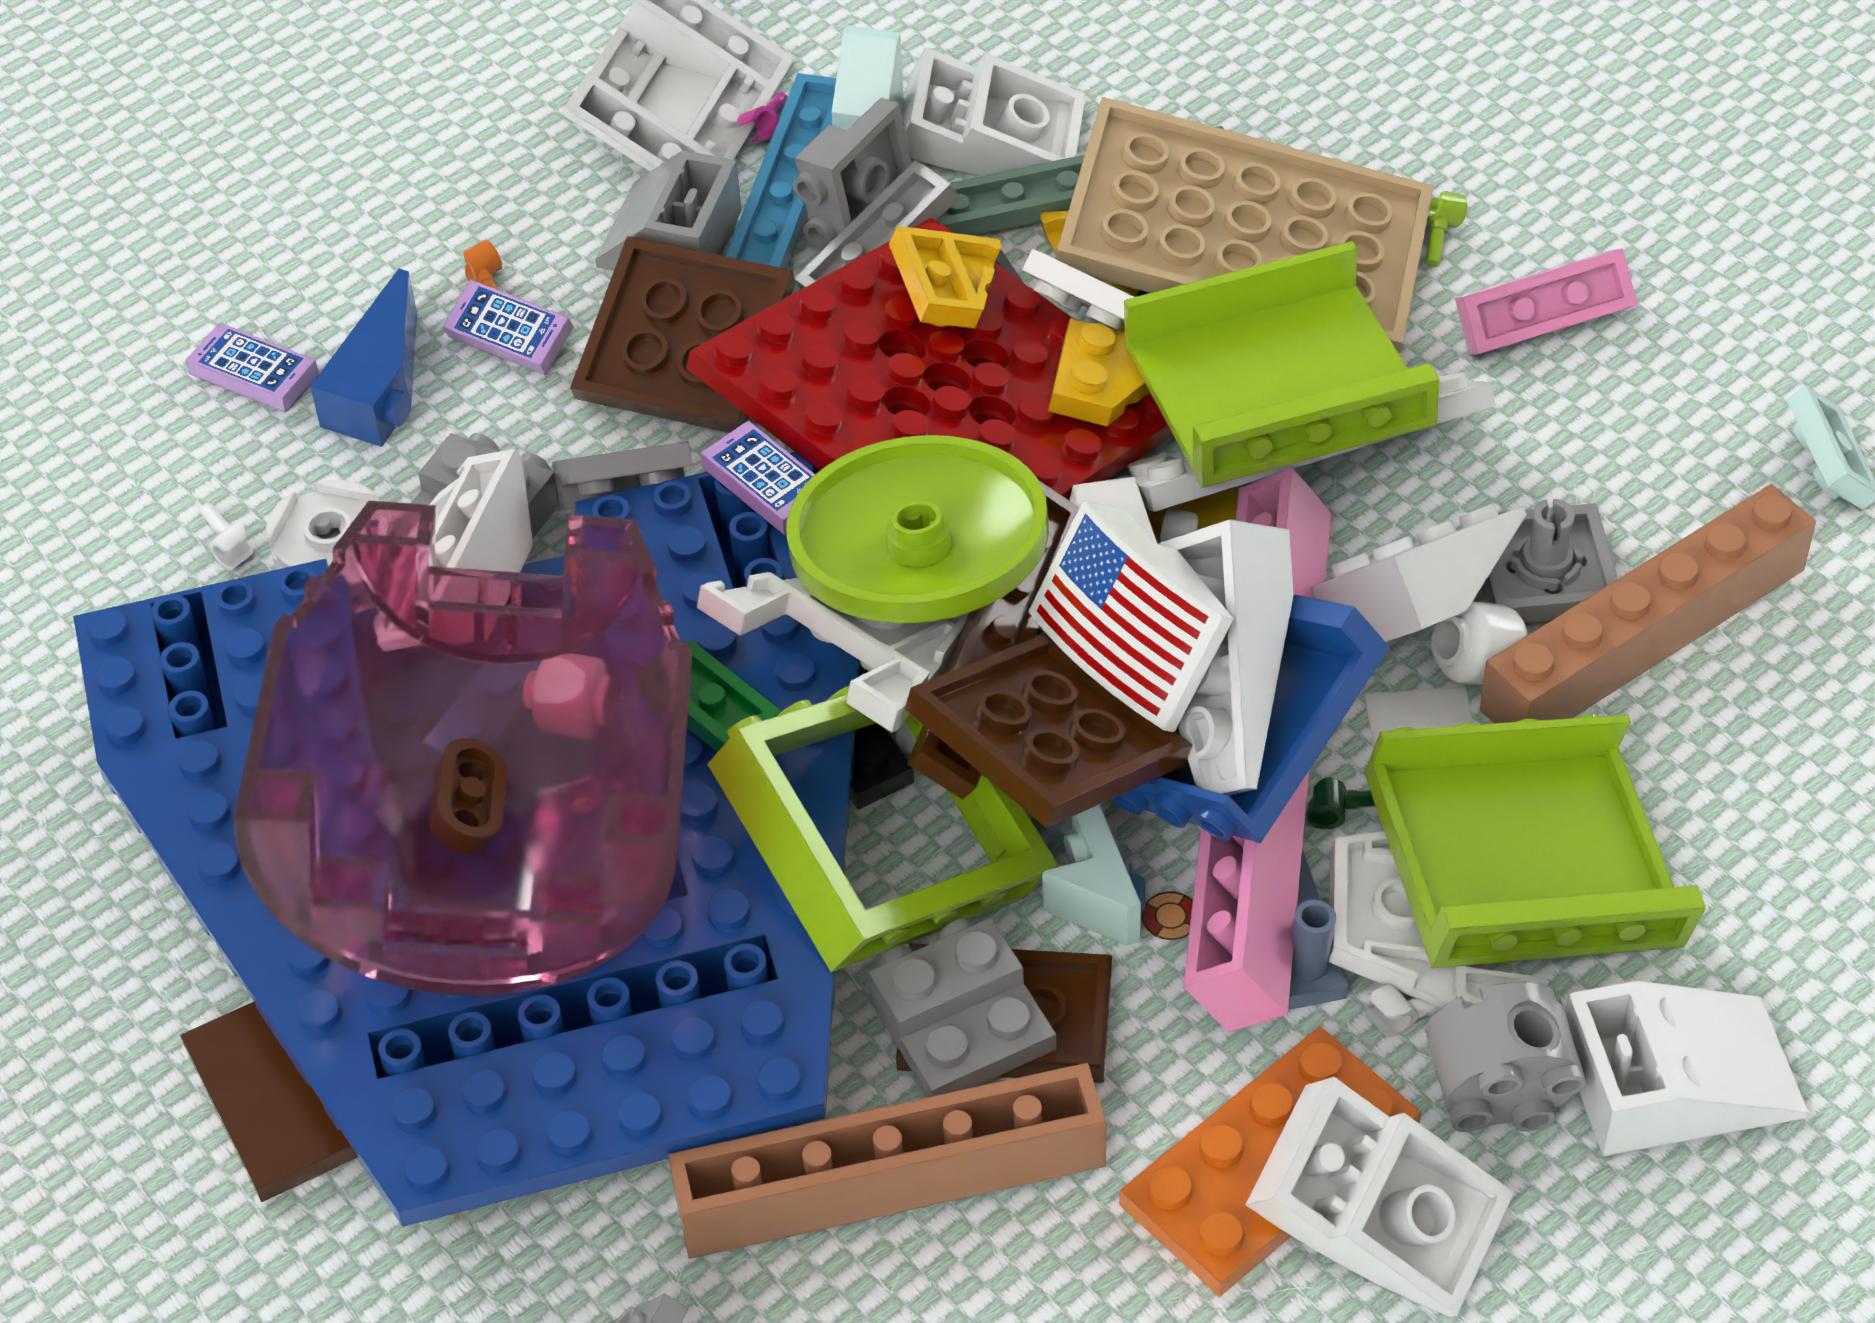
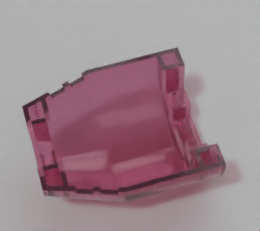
[234,500,692,996]

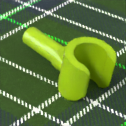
[1425,191,1468,267]

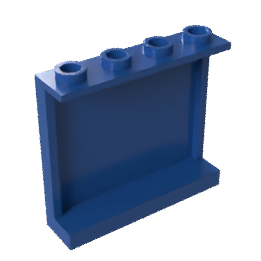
[1110,594,1390,844]

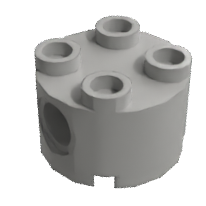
[1425,982,1587,1132]

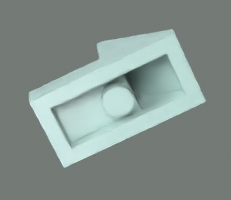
[1042,804,1141,946]

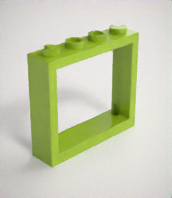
[707,674,1059,973]

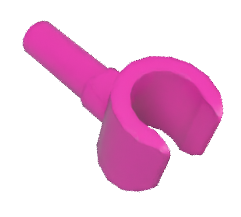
[737,92,788,145]

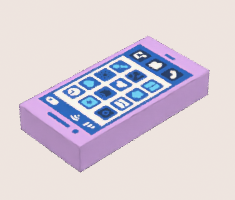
[442,280,574,375]
[186,323,319,412]
[701,421,815,535]

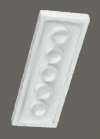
[1112,370,1496,512]

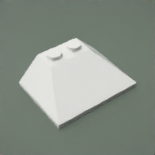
[561,0,795,171]

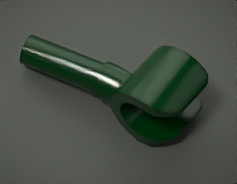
[1308,777,1375,829]

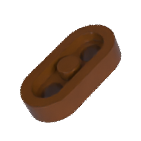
[429,738,508,855]

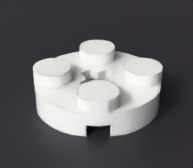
[266,480,392,592]

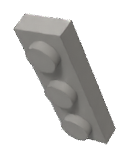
[794,160,960,289]

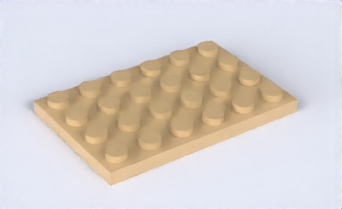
[1055,97,1433,353]

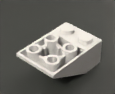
[1311,503,1527,642]
[1565,981,1809,1157]

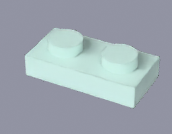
[1787,385,1875,510]

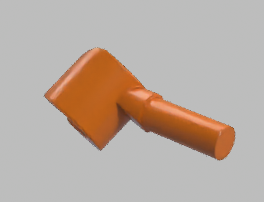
[464,240,502,290]

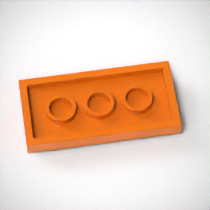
[1119,1026,1421,1297]

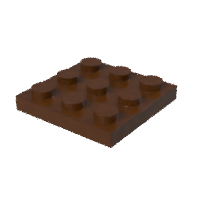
[570,236,796,433]
[905,633,1192,828]

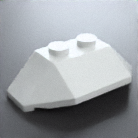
[363,449,533,652]

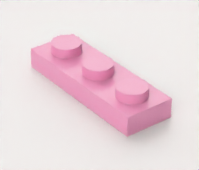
[1454,248,1638,355]

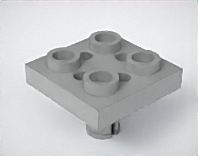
[1485,499,1618,623]

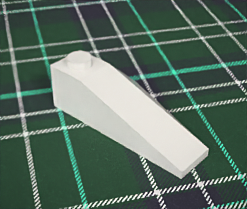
[1158,519,1294,796]

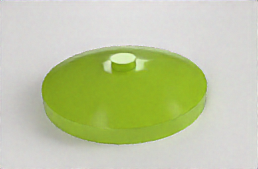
[786,435,1049,623]

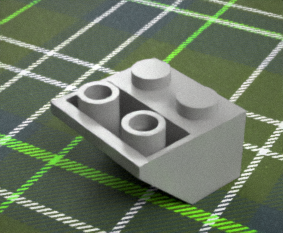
[595,150,742,271]

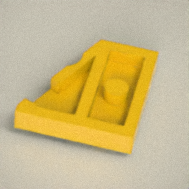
[889,226,1002,328]

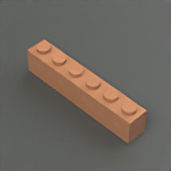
[1479,483,1816,724]
[668,1063,1106,1259]

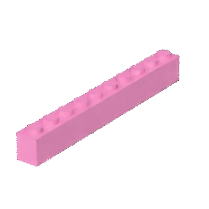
[1183,467,1332,1033]

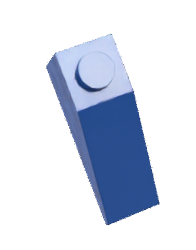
[310,268,417,447]

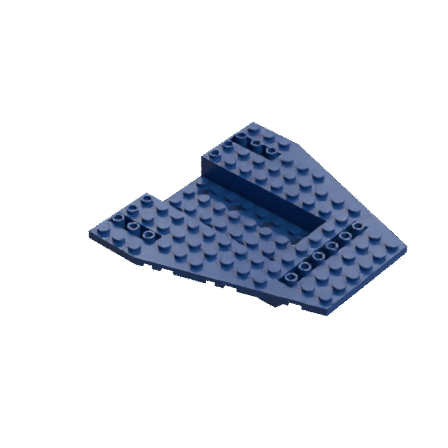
[73,452,860,1227]

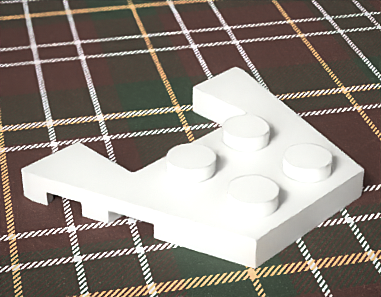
[696,572,969,732]
[1328,831,1538,1008]

